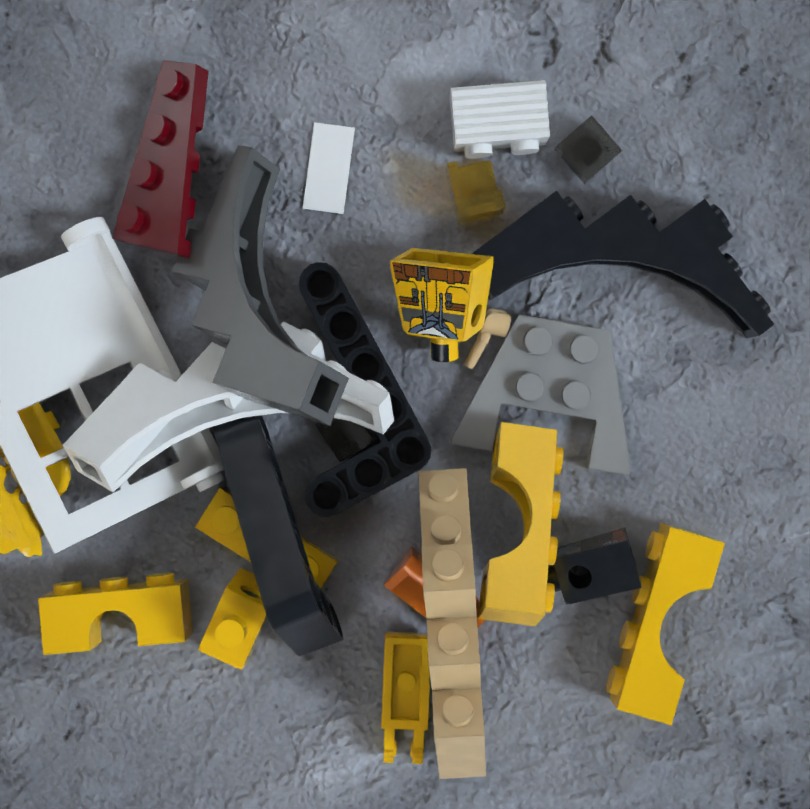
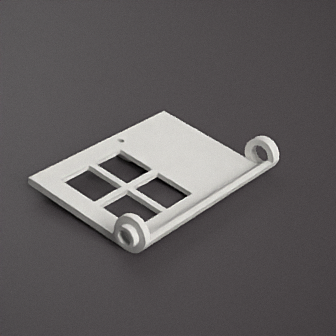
[0,217,225,554]

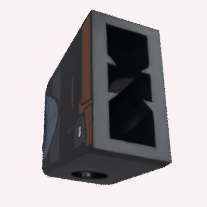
[547,528,642,604]

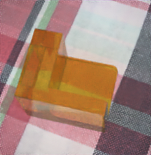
[446,160,506,225]

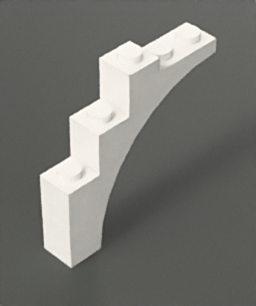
[63,321,394,492]

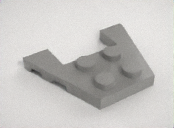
[450,315,631,476]

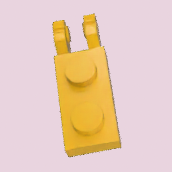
[381,632,430,764]

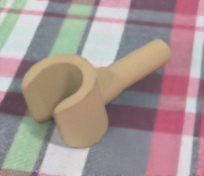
[463,308,511,370]

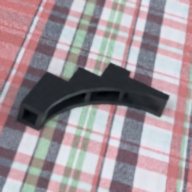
[472,191,775,338]

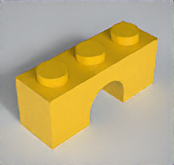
[38,572,193,655]

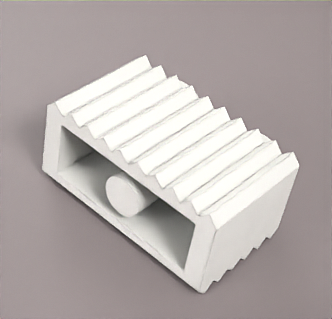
[450,80,550,159]

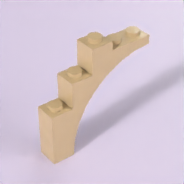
[418,468,486,779]

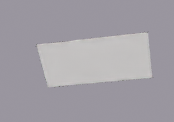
[303,122,355,214]

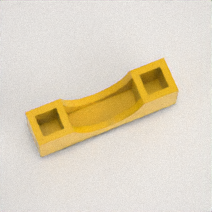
[478,422,564,627]
[606,523,725,725]

